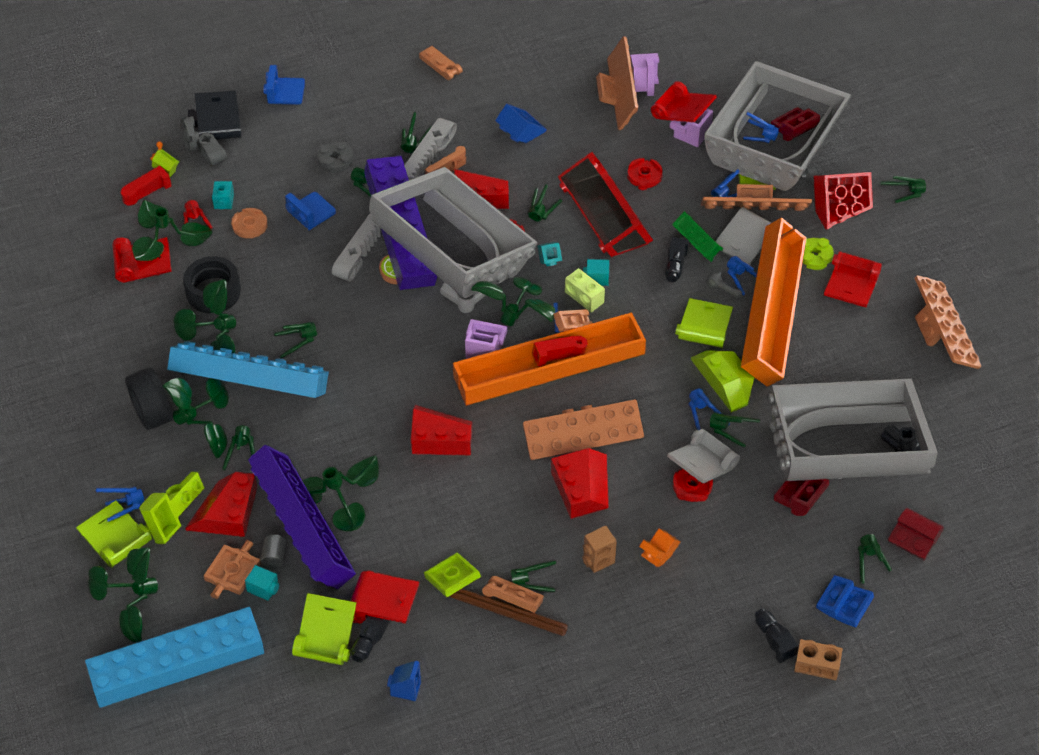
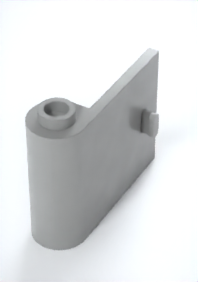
[715,207,771,265]
[667,429,740,483]

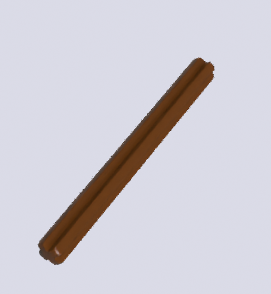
[450,588,568,636]

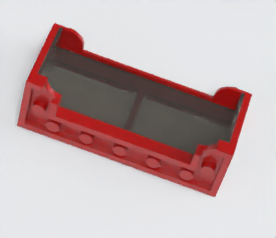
[557,152,653,257]

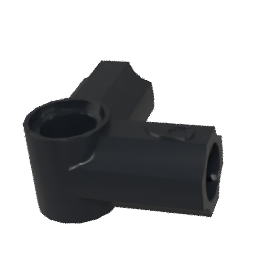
[881,425,921,452]

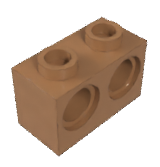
[582,526,616,573]
[794,639,843,680]

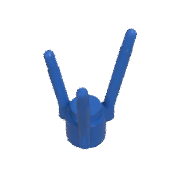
[743,112,779,143]
[711,170,740,197]
[727,256,757,296]
[688,388,730,430]
[95,487,144,522]

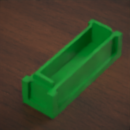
[672,211,724,262]

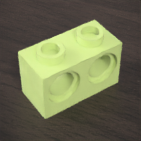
[565,268,605,312]

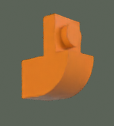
[639,528,681,567]

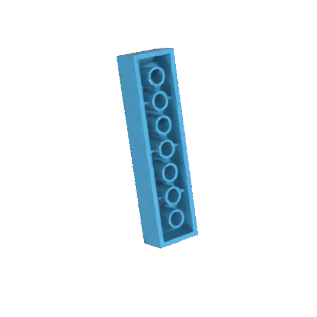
[167,341,329,398]
[85,606,264,708]

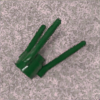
[400,112,432,153]
[351,167,371,197]
[880,176,926,203]
[528,184,562,222]
[274,322,317,358]
[710,412,760,448]
[222,425,255,471]
[858,534,892,584]
[511,561,556,592]

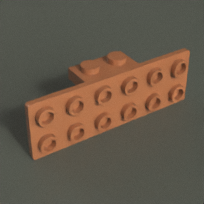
[596,36,639,130]
[701,184,812,211]
[915,275,982,369]
[523,400,644,460]

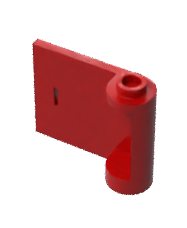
[650,81,717,122]
[112,237,172,283]
[824,251,882,308]
[350,571,419,624]

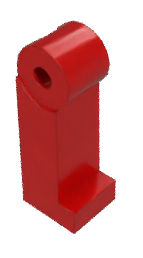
[121,165,172,206]
[532,336,588,367]

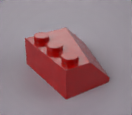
[454,169,509,209]
[814,172,873,229]
[411,405,473,455]
[551,448,609,519]
[185,472,258,537]

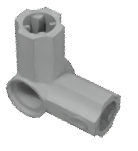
[440,282,486,313]

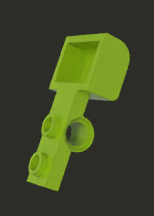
[139,472,204,544]

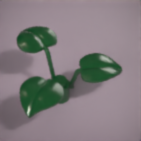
[132,200,212,261]
[471,277,555,326]
[173,280,236,353]
[162,378,229,459]
[303,455,379,531]
[88,547,158,643]

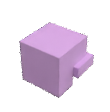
[630,53,659,96]
[670,108,713,147]
[465,319,507,359]

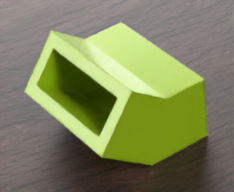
[151,149,179,177]

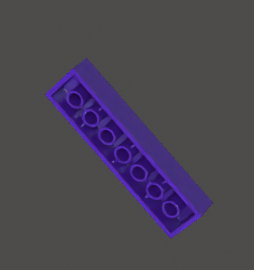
[364,156,437,290]
[248,444,356,589]

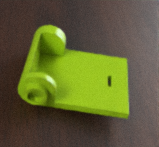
[675,298,733,348]
[76,500,152,568]
[292,593,357,665]

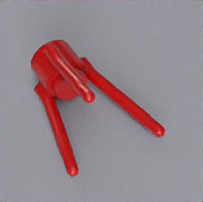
[183,200,213,229]

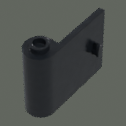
[194,90,241,140]

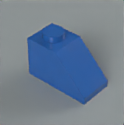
[387,661,421,701]

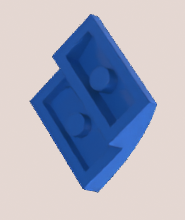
[816,575,874,628]

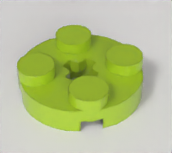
[803,238,834,270]

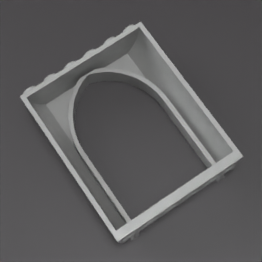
[704,61,851,191]
[369,167,538,299]
[768,379,938,481]

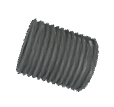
[260,534,286,568]

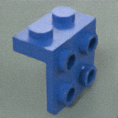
[263,65,305,105]
[285,192,336,230]

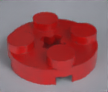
[627,158,662,190]
[673,468,713,502]

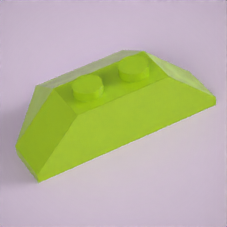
[691,350,754,413]

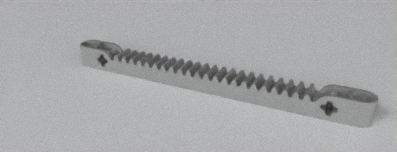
[332,118,457,282]

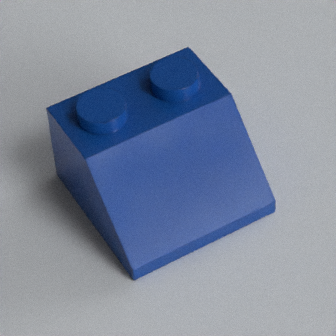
[495,103,547,143]

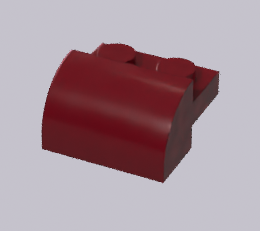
[771,107,820,141]
[774,479,829,516]
[888,508,944,561]

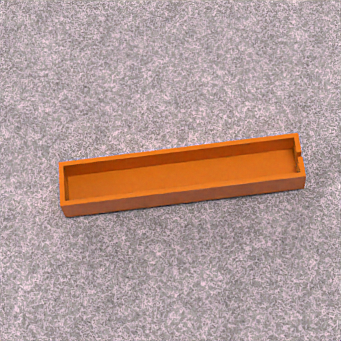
[741,217,806,387]
[453,312,646,406]

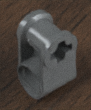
[199,133,227,166]

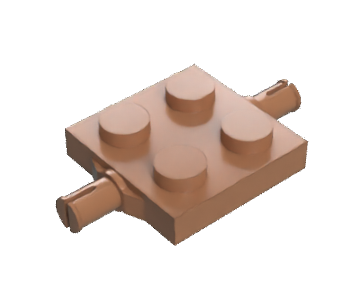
[204,540,261,599]

